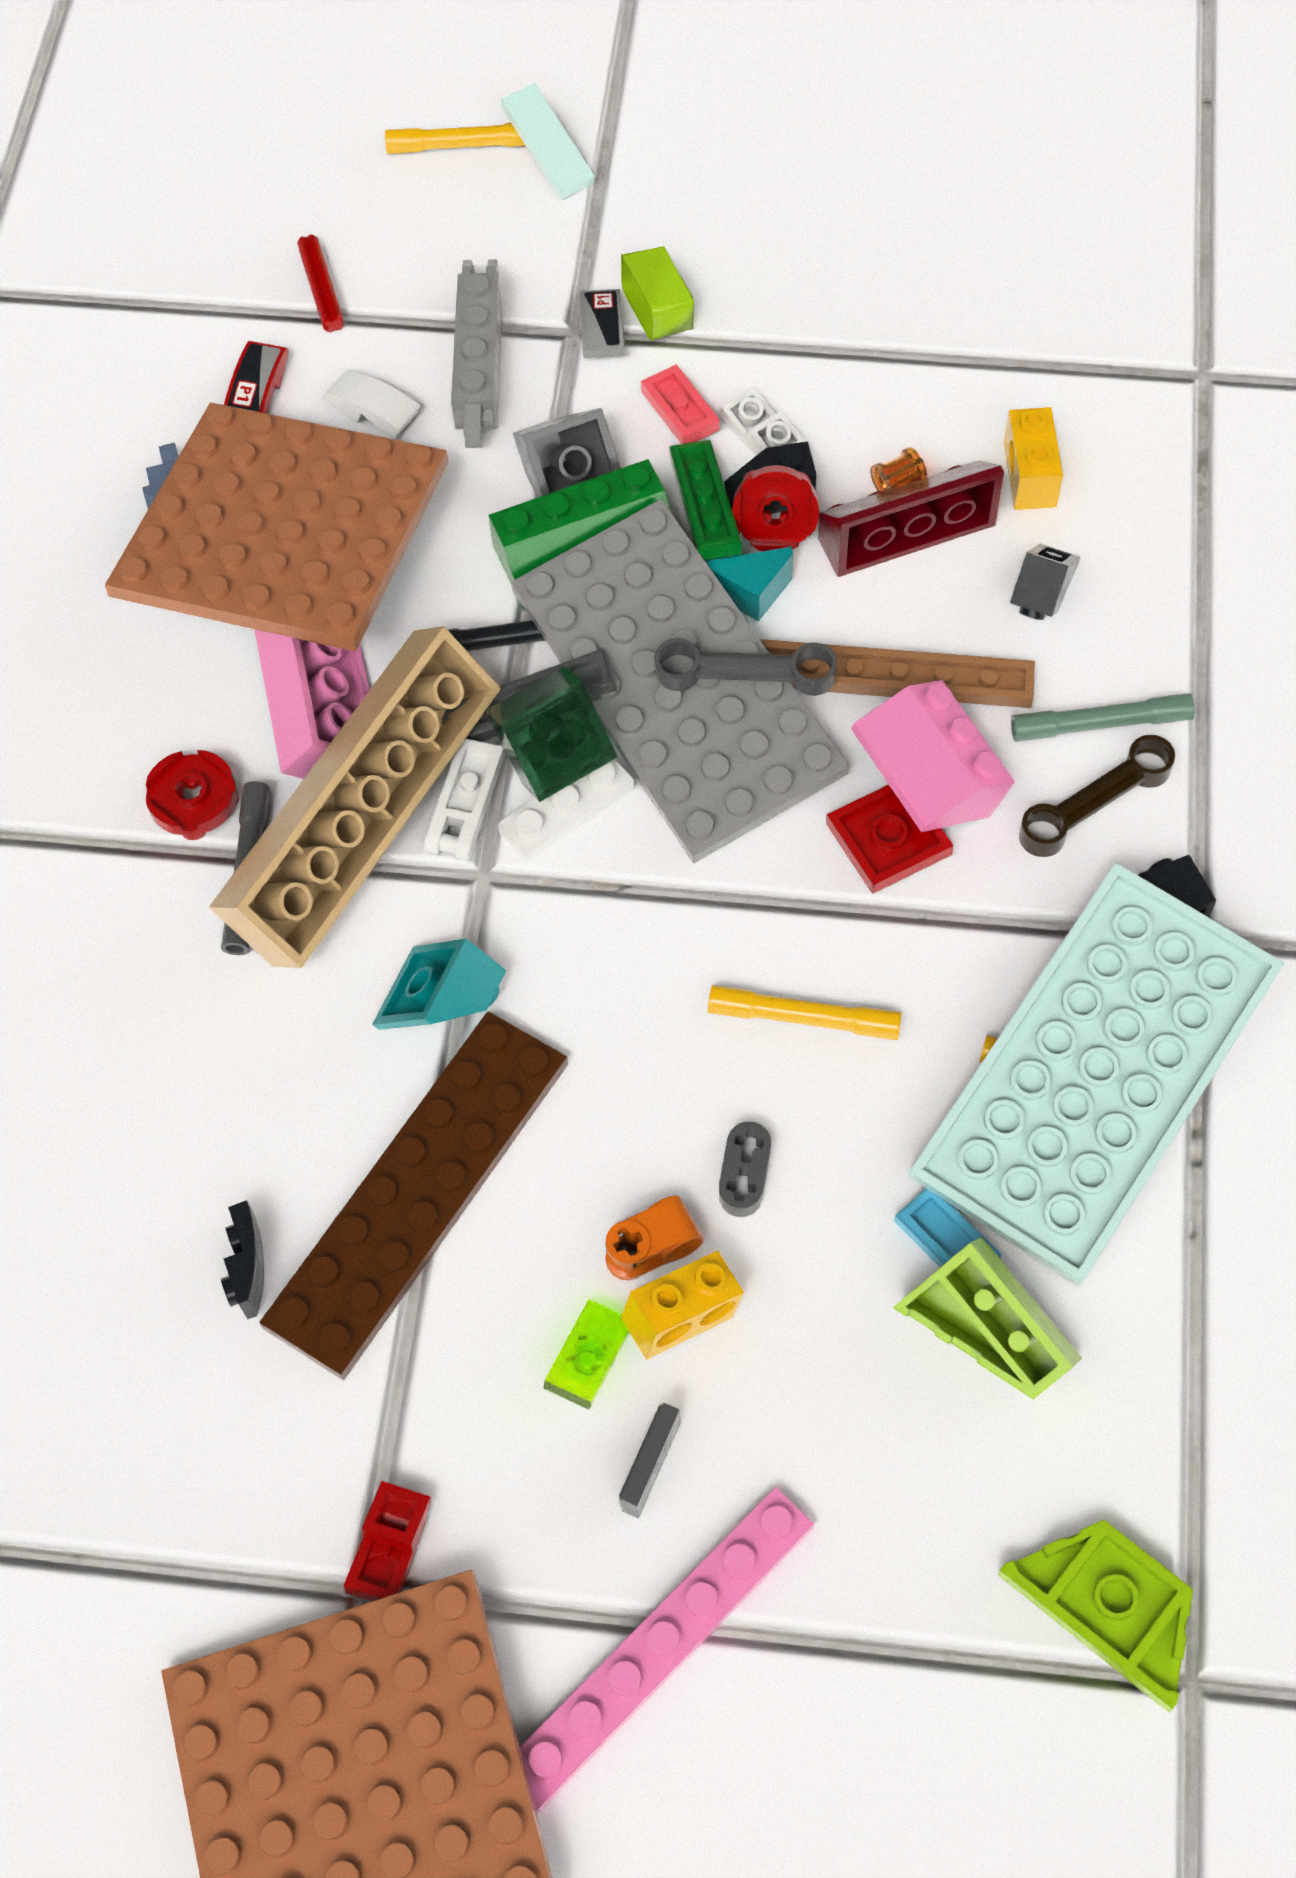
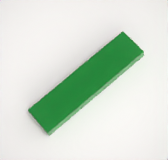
[669,440,742,560]

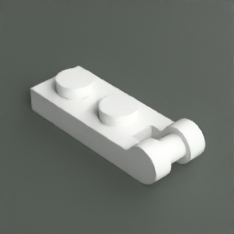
[424,739,505,862]

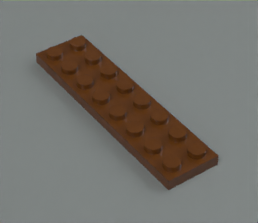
[259,1011,568,1381]

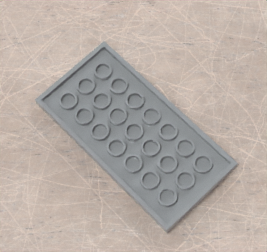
[511,499,849,864]

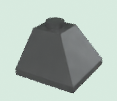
[513,408,621,498]

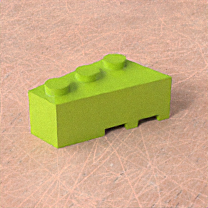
[893,1237,1082,1400]

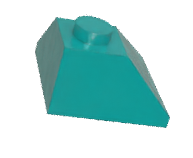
[372,939,507,1030]

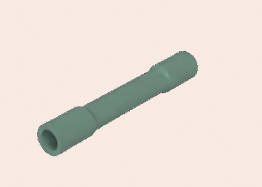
[1011,693,1195,742]

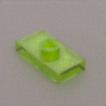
[543,1299,630,1410]

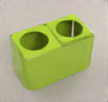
[621,246,694,341]

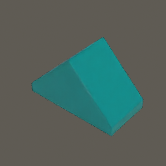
[706,547,793,621]

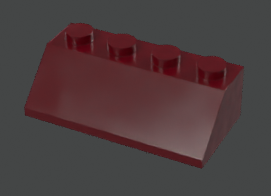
[818,461,1004,577]

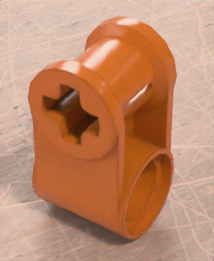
[605,1195,704,1281]

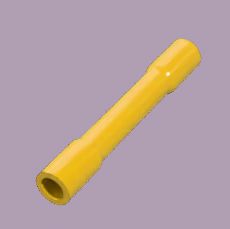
[385,122,526,154]
[708,985,902,1041]

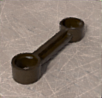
[1019,735,1175,857]

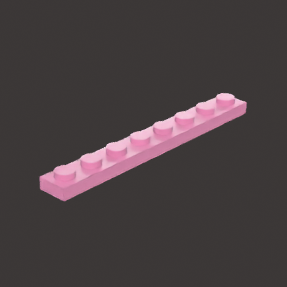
[520,1487,814,1814]

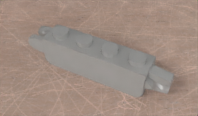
[451,259,502,448]

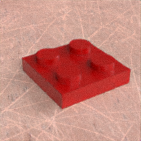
[826,784,954,894]

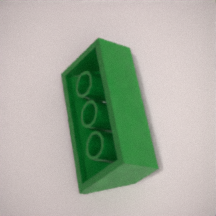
[488,459,672,611]

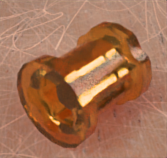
[870,447,927,491]

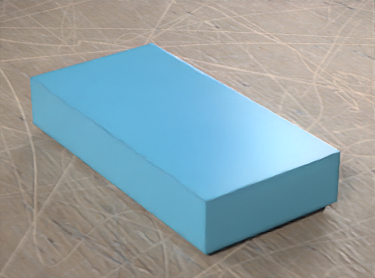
[894,1189,1002,1267]

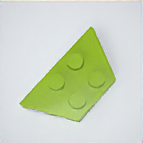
[997,1519,1193,1713]

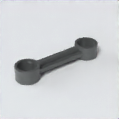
[654,638,837,696]

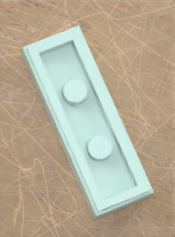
[500,83,595,200]

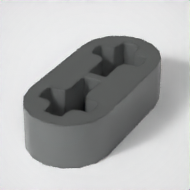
[719,1122,771,1217]

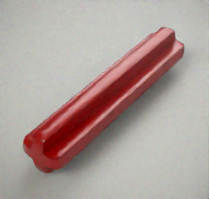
[297,234,344,333]

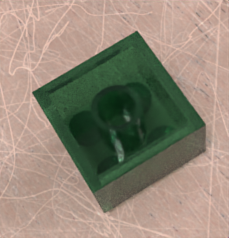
[485,666,618,802]

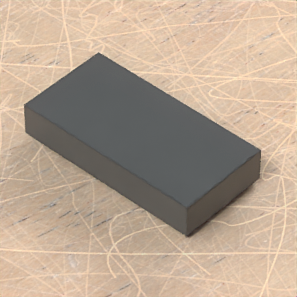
[619,1403,681,1519]

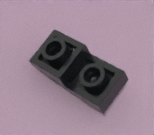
[221,1200,264,1320]

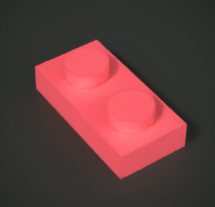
[641,364,720,444]

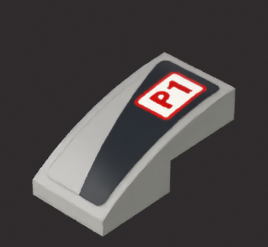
[580,289,625,358]

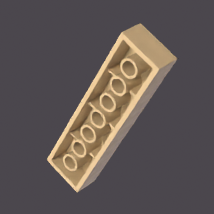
[209,626,501,968]

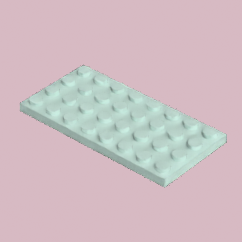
[908,862,1285,1287]

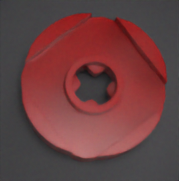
[732,465,819,551]
[145,750,239,840]

